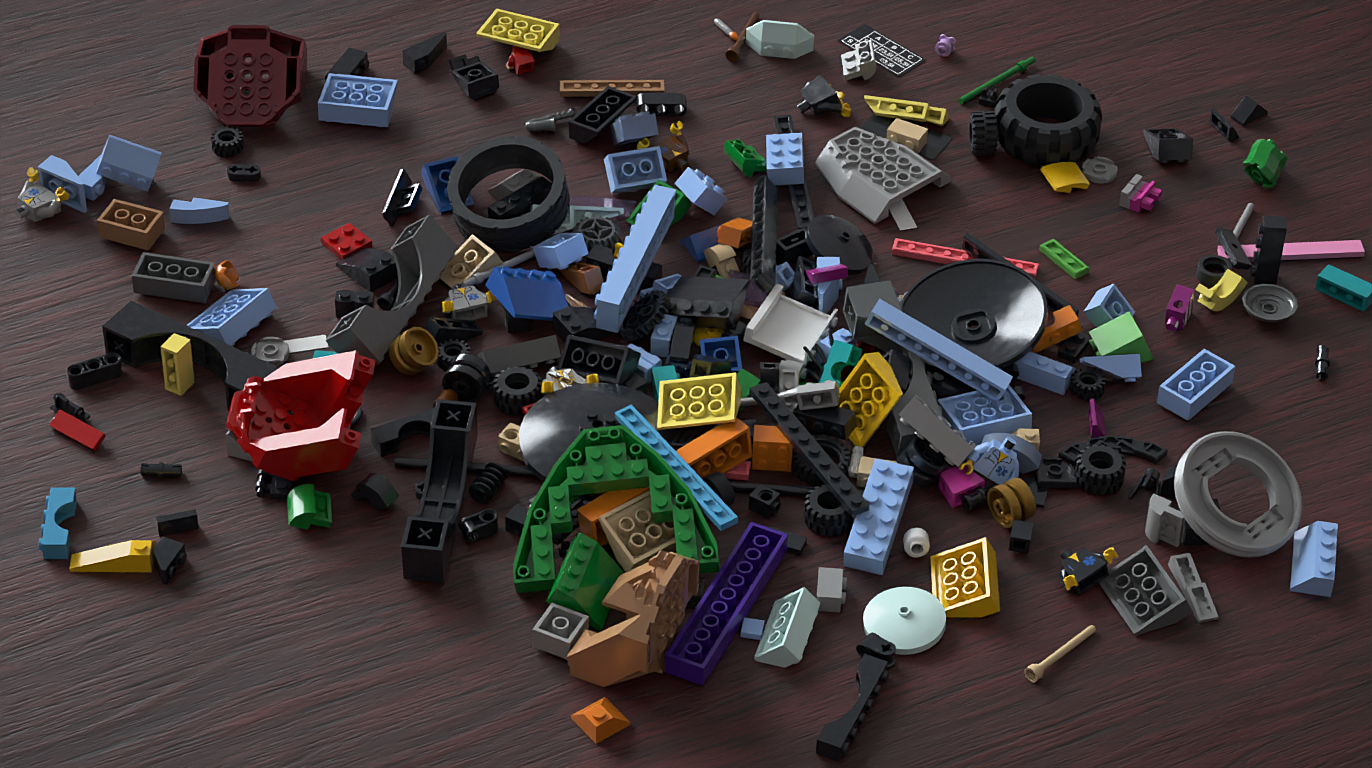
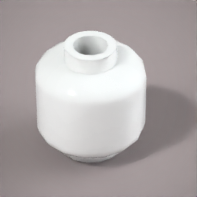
[903,528,930,558]

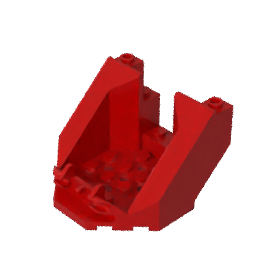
[226,351,375,481]

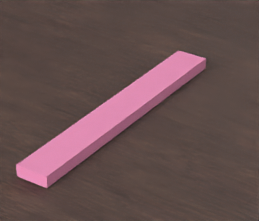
[1217,240,1365,262]

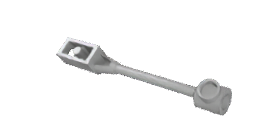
[739,380,840,410]

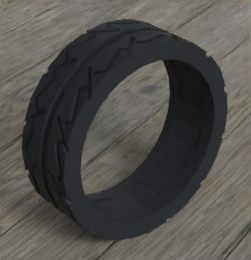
[447,136,570,252]

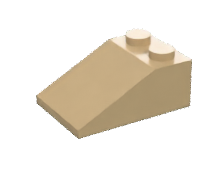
[439,234,503,288]

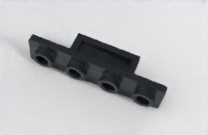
[382,169,423,226]

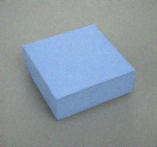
[741,618,765,640]

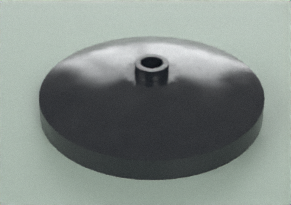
[805,215,873,275]

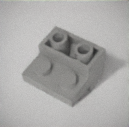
[841,39,876,81]
[1145,494,1185,547]

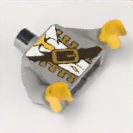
[540,366,599,396]

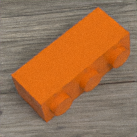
[717,217,753,248]

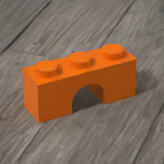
[1030,305,1082,353]

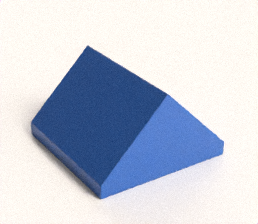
[680,225,721,263]

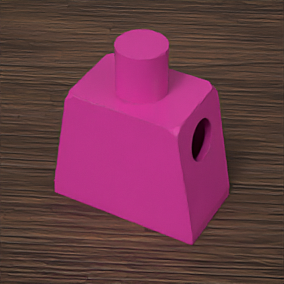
[939,465,985,508]

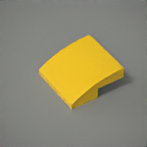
[1040,162,1090,193]

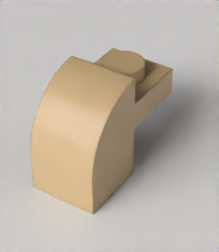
[703,243,741,279]

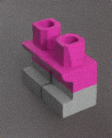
[1119,174,1162,212]

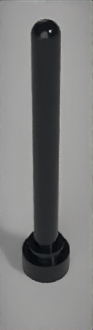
[377,279,398,310]

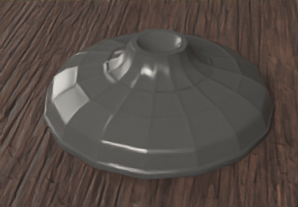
[1242,284,1298,323]

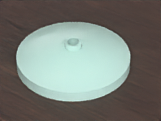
[863,587,946,655]

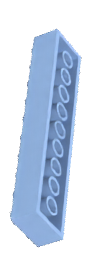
[594,185,676,333]

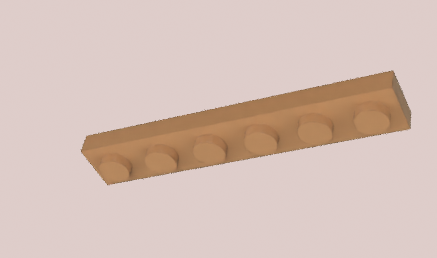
[560,80,664,97]

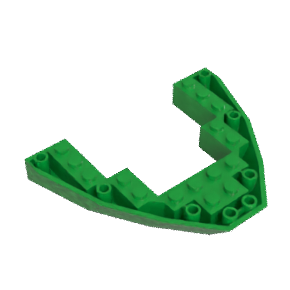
[513,425,720,593]

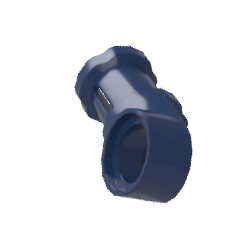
[665,354,692,378]

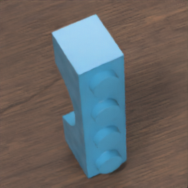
[39,488,77,559]

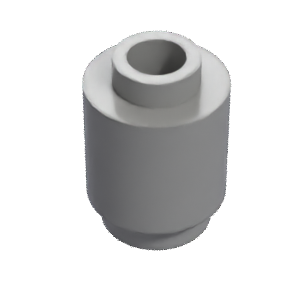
[779,359,807,382]

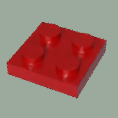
[321,223,372,260]

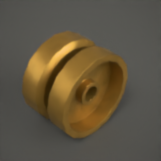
[389,327,439,376]
[987,477,1036,528]

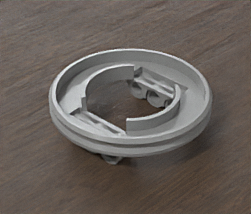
[1174,431,1302,557]

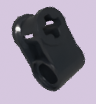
[458,509,498,543]
[856,632,896,669]

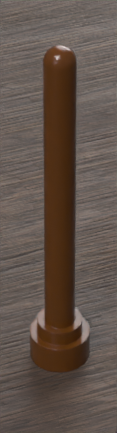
[725,12,759,62]

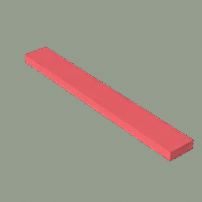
[891,238,1039,279]

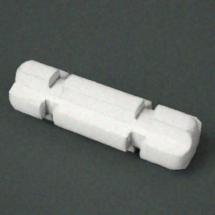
[848,446,864,478]

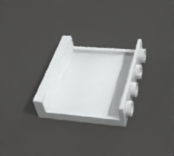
[743,283,838,366]

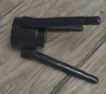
[803,329,834,375]
[1128,468,1161,498]

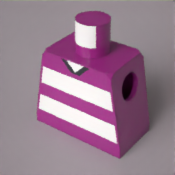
[1165,284,1194,331]

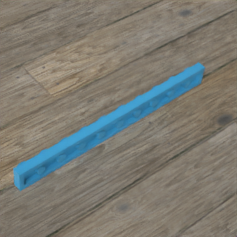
[615,404,738,531]

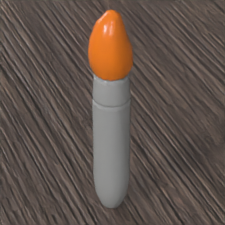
[714,18,739,41]

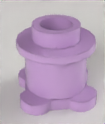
[935,34,956,57]

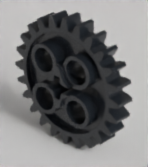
[619,289,671,341]

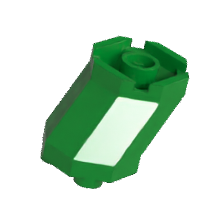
[1243,139,1288,189]

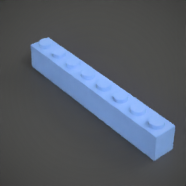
[865,298,1013,402]

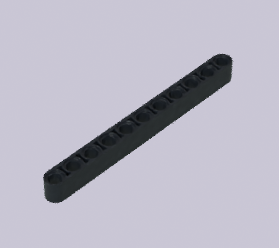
[751,176,778,293]

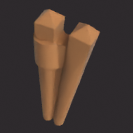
[565,294,587,307]

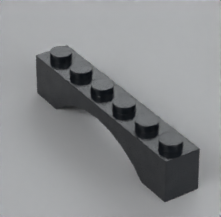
[816,654,890,762]

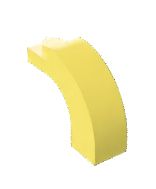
[1195,269,1248,311]

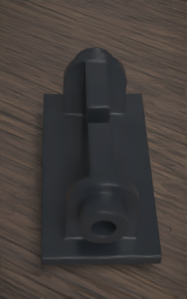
[50,393,91,422]

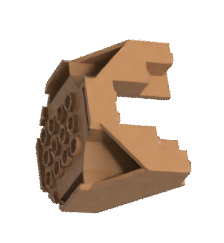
[566,550,699,687]

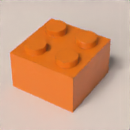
[752,425,793,472]

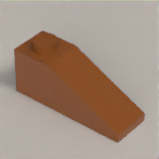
[557,262,603,295]

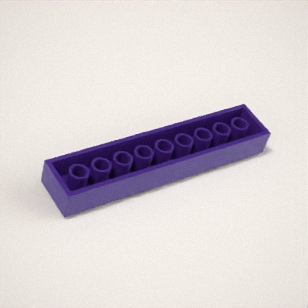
[665,522,788,686]

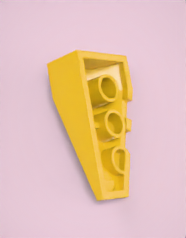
[69,540,156,572]

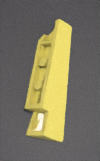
[864,95,950,126]

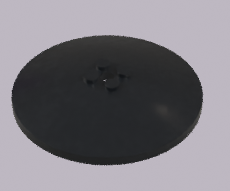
[901,259,1048,375]
[519,383,676,496]

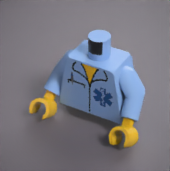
[959,437,1019,485]

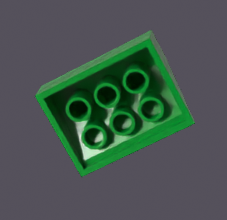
[546,532,624,631]

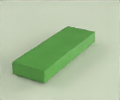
[1039,239,1089,279]

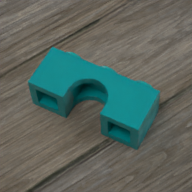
[819,340,863,388]

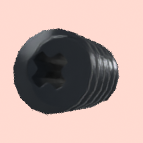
[469,462,509,504]

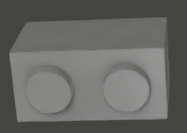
[817,567,847,612]

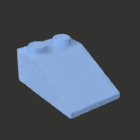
[38,155,87,213]
[816,257,842,314]

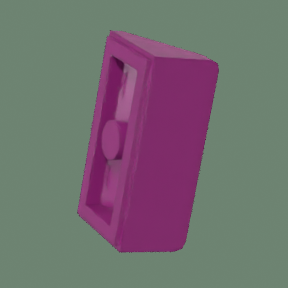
[806,264,848,284]
[1088,399,1106,438]

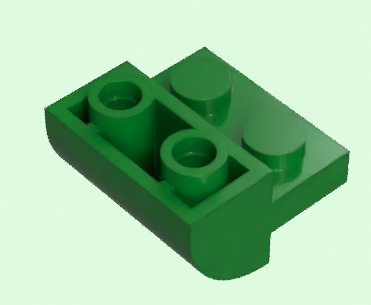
[724,139,767,177]
[287,484,332,529]

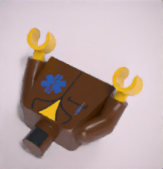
[637,121,690,173]

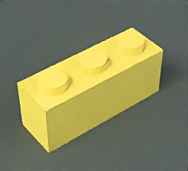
[161,333,195,396]

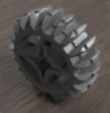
[572,215,621,253]

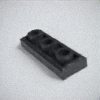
[1215,227,1252,270]

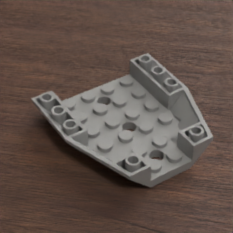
[815,127,953,224]

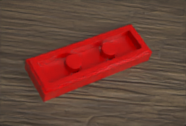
[49,410,106,452]

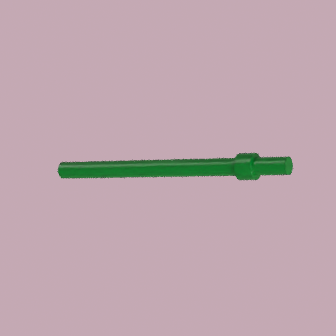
[958,57,1036,105]

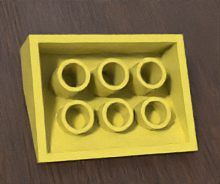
[476,9,559,52]
[657,373,741,430]

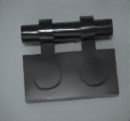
[255,470,293,499]

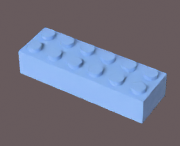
[844,458,914,575]

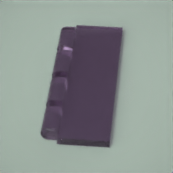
[569,195,636,220]

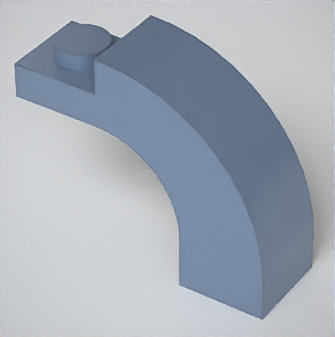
[976,433,1042,474]

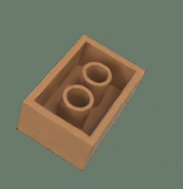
[97,199,165,250]

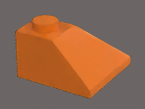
[571,697,630,744]

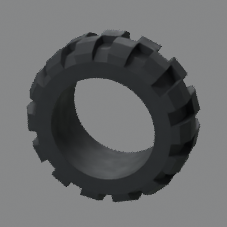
[995,74,1102,166]

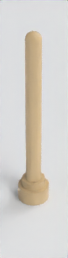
[1024,625,1096,683]

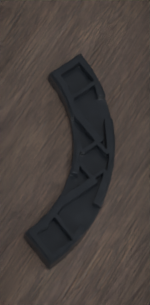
[1058,436,1168,467]

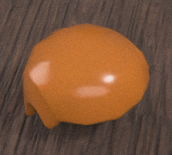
[215,260,239,290]

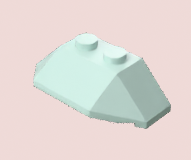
[746,20,814,59]

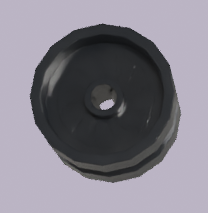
[442,353,491,403]
[896,437,948,487]

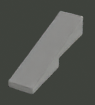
[1168,553,1218,623]

